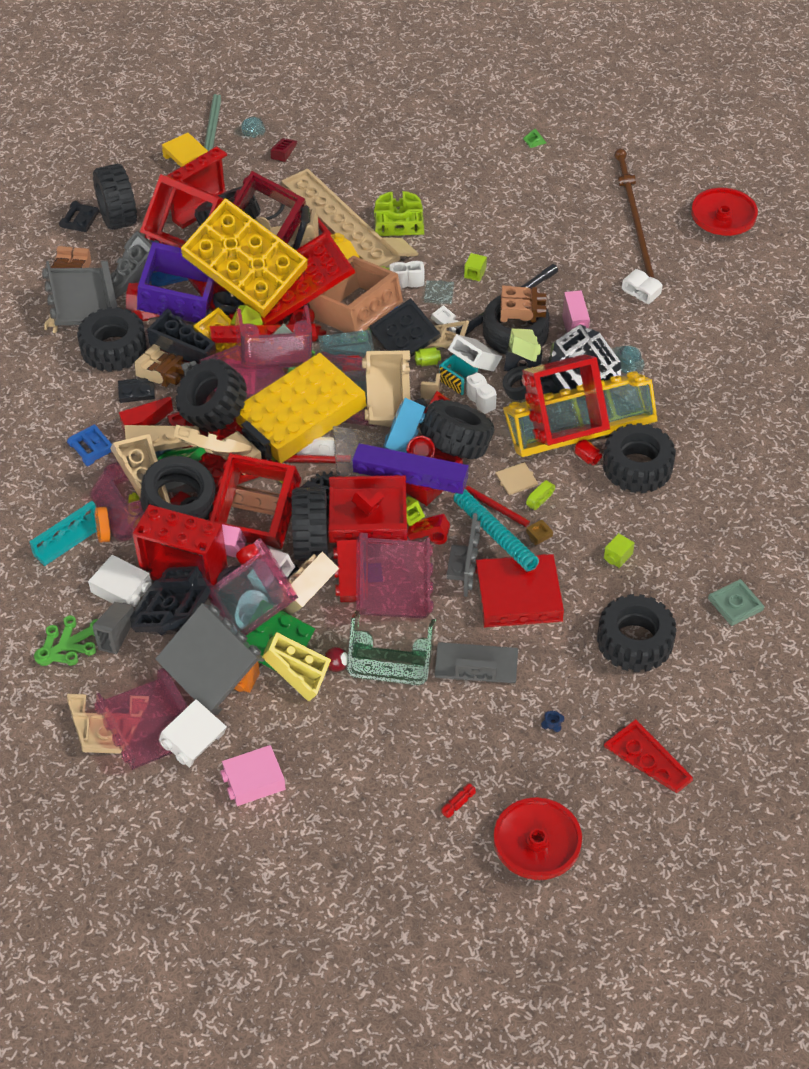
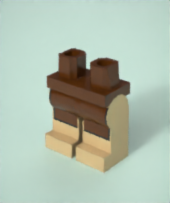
[135,344,185,387]

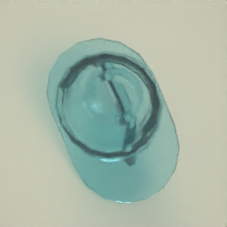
[612,346,645,374]

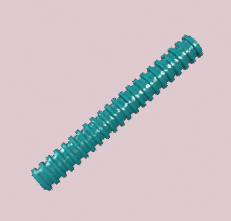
[453,489,539,571]

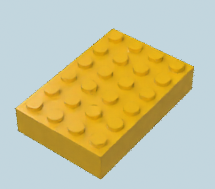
[181,198,307,318]
[236,353,367,463]

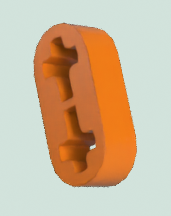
[95,507,110,543]

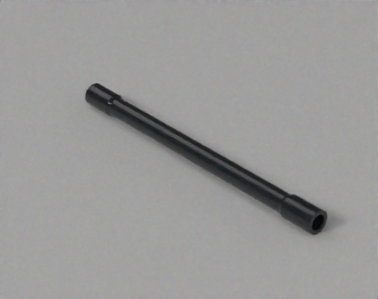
[456,264,558,336]

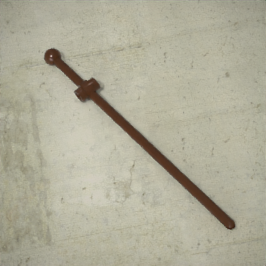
[614,148,654,278]

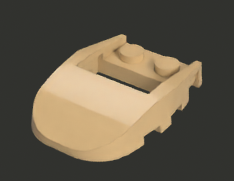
[173,425,253,457]

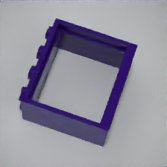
[137,242,217,323]

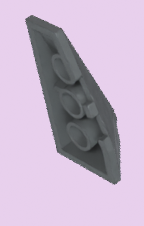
[111,230,152,299]

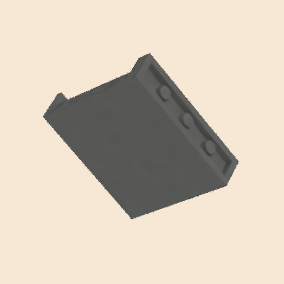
[42,261,118,326]
[155,603,265,715]

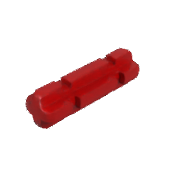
[441,783,476,818]

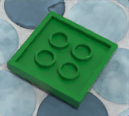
[244,600,315,672]

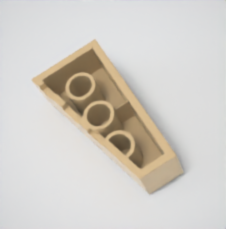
[110,434,171,504]

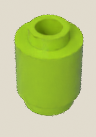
[415,347,441,367]

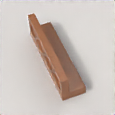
[231,485,292,519]

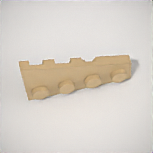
[125,425,200,452]

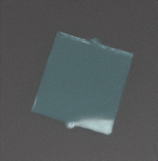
[424,280,454,305]

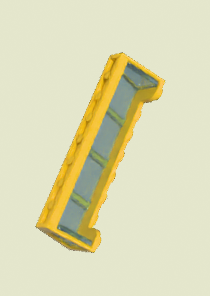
[503,371,658,457]

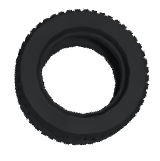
[483,295,550,355]
[140,456,215,520]

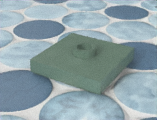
[708,579,765,626]

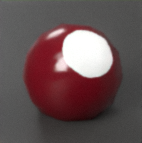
[325,647,349,672]

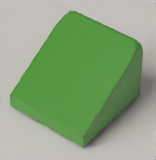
[523,129,546,148]

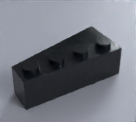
[147,308,217,364]

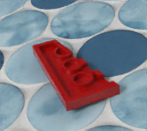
[604,719,693,793]

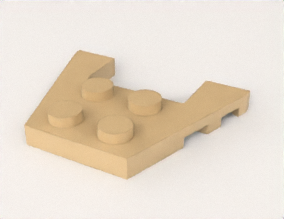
[67,694,149,754]

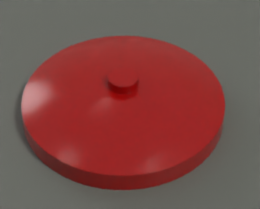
[691,188,758,236]
[494,797,582,880]

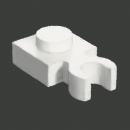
[431,305,461,333]

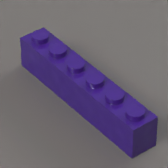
[352,443,469,494]

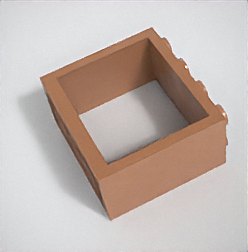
[309,256,403,338]

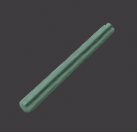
[204,94,221,151]

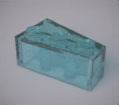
[318,330,374,365]

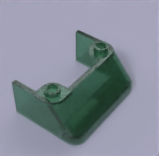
[347,610,436,685]

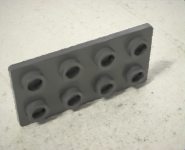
[447,513,481,597]
[435,642,518,684]

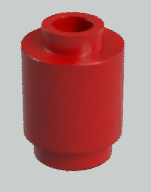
[575,439,602,466]

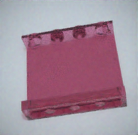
[94,668,188,770]

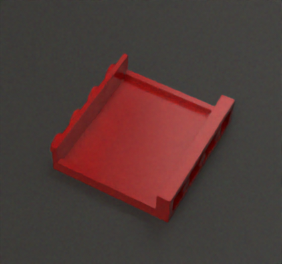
[167,146,228,229]
[329,475,407,543]
[476,554,564,628]

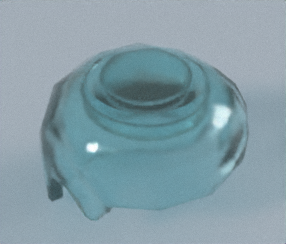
[241,116,266,138]

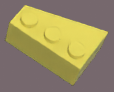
[262,632,331,701]

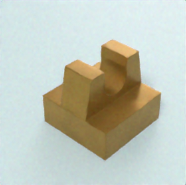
[526,519,553,545]

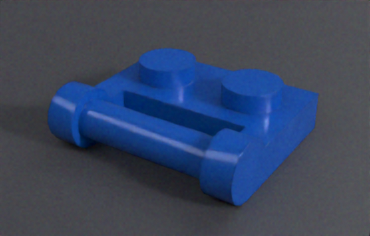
[67,424,112,466]

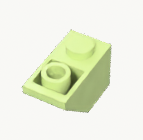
[509,329,541,361]

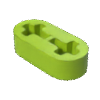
[526,480,555,510]

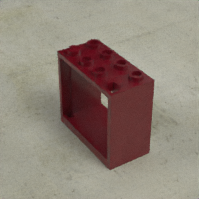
[233,171,306,244]

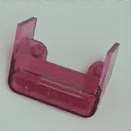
[235,305,312,369]
[90,461,144,542]

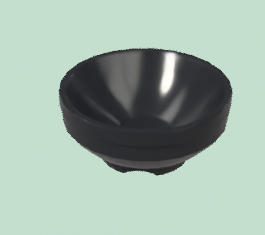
[213,291,244,315]

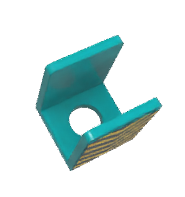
[439,354,478,395]

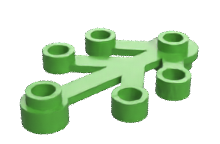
[34,615,98,666]

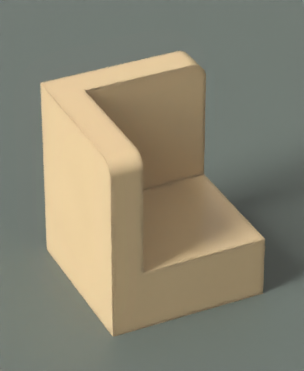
[421,373,440,399]

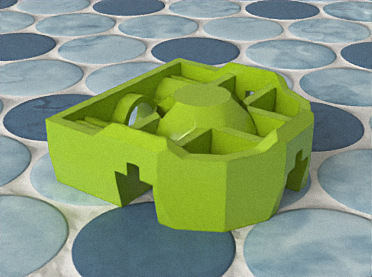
[374,191,424,236]

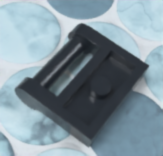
[59,201,99,233]

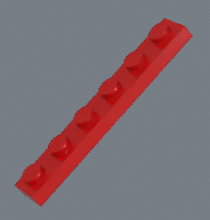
[210,324,317,343]

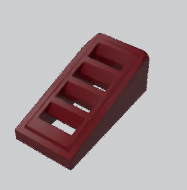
[270,138,297,162]

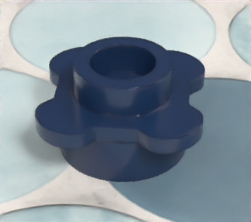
[541,711,564,732]

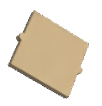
[381,237,419,257]
[495,462,538,495]

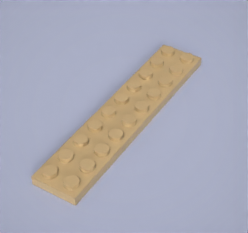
[281,169,400,267]

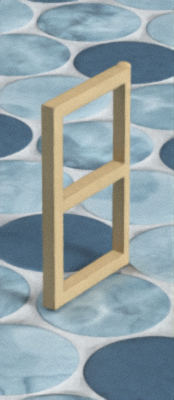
[424,320,469,349]

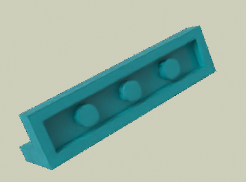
[29,501,97,566]

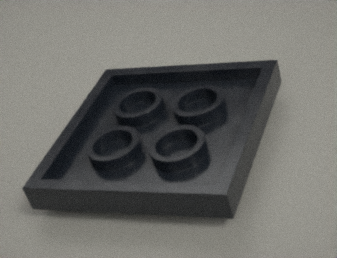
[369,298,441,358]

